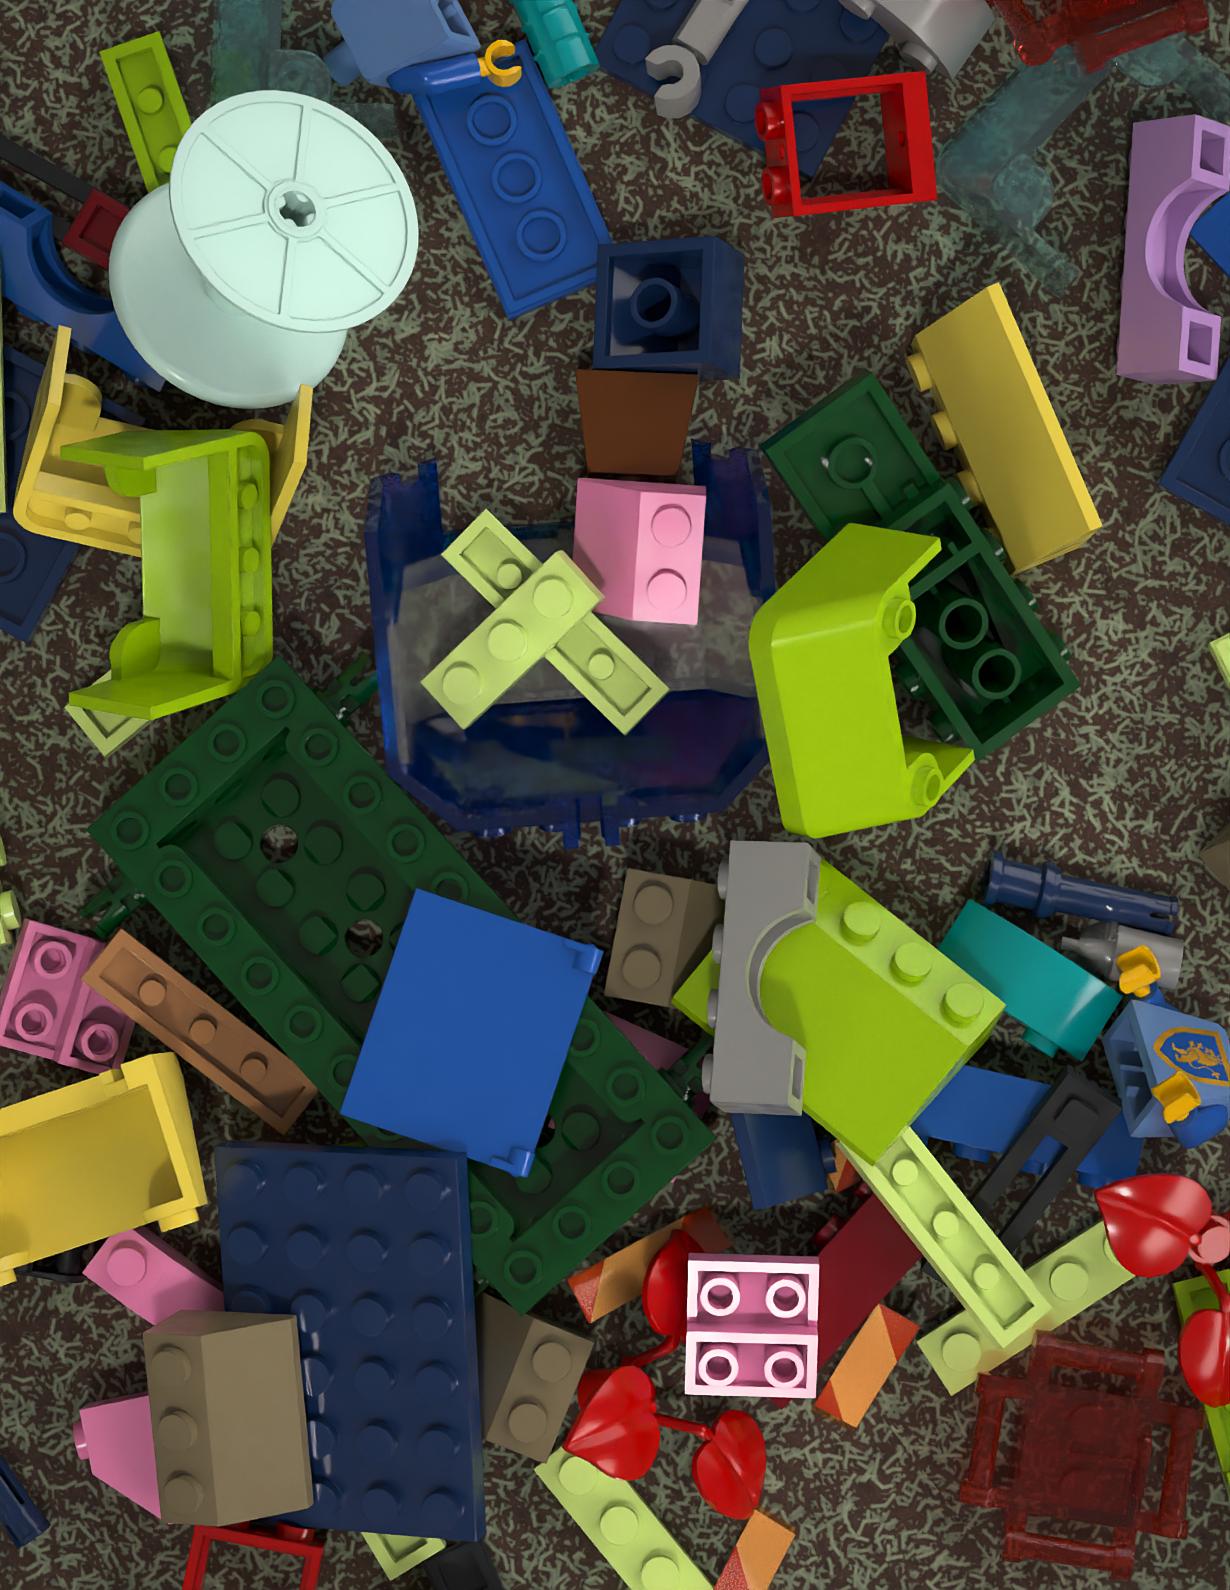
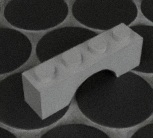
[702,840,821,1116]

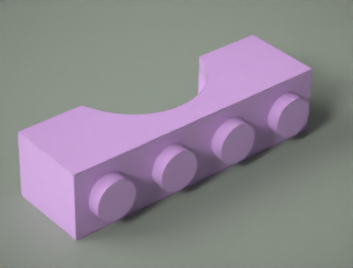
[1116,114,1230,385]

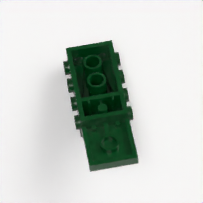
[759,368,1081,762]

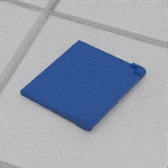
[340,888,604,1178]

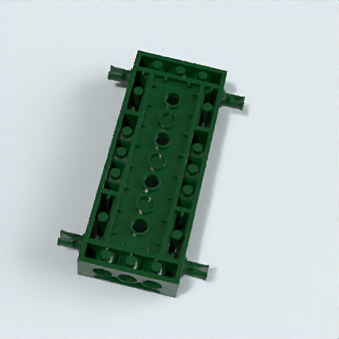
[76,651,718,1316]

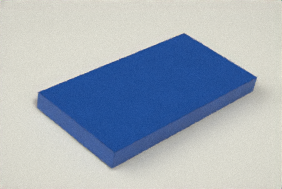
[411,39,613,321]

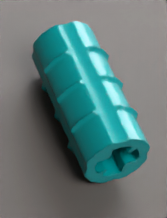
[509,0,600,88]

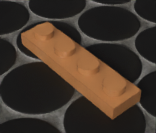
[80,926,319,1135]

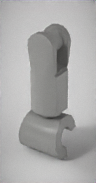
[645,0,749,119]

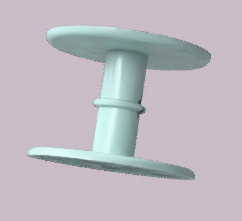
[108,90,419,409]

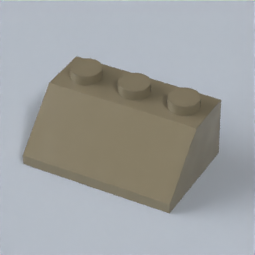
[143,1310,314,1527]

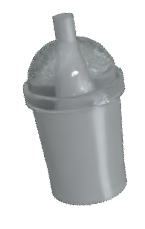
[1060,920,1184,990]

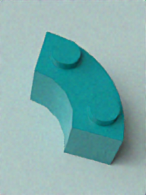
[937,899,1123,1062]

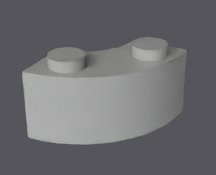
[838,0,995,80]

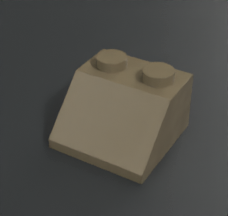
[604,868,726,1009]
[474,1290,595,1464]

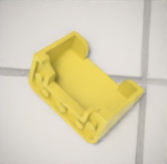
[0,1052,208,1286]

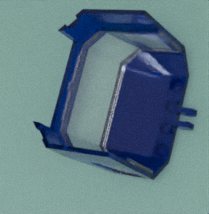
[364,438,776,849]

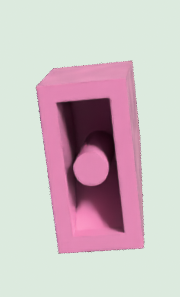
[73,1390,174,1525]

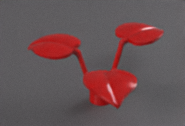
[1094,1173,1230,1408]
[562,1229,766,1520]

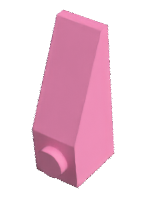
[82,1225,225,1325]

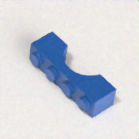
[0,181,171,392]

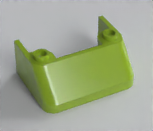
[60,429,273,721]
[748,523,975,839]

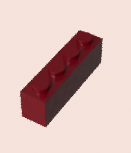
[768,1179,923,1410]

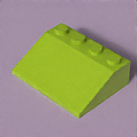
[671,856,1006,1167]

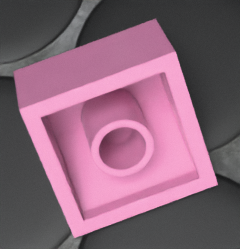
[573,478,706,625]

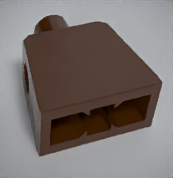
[576,369,698,483]

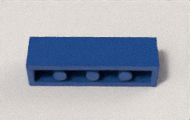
[910,1065,1144,1188]

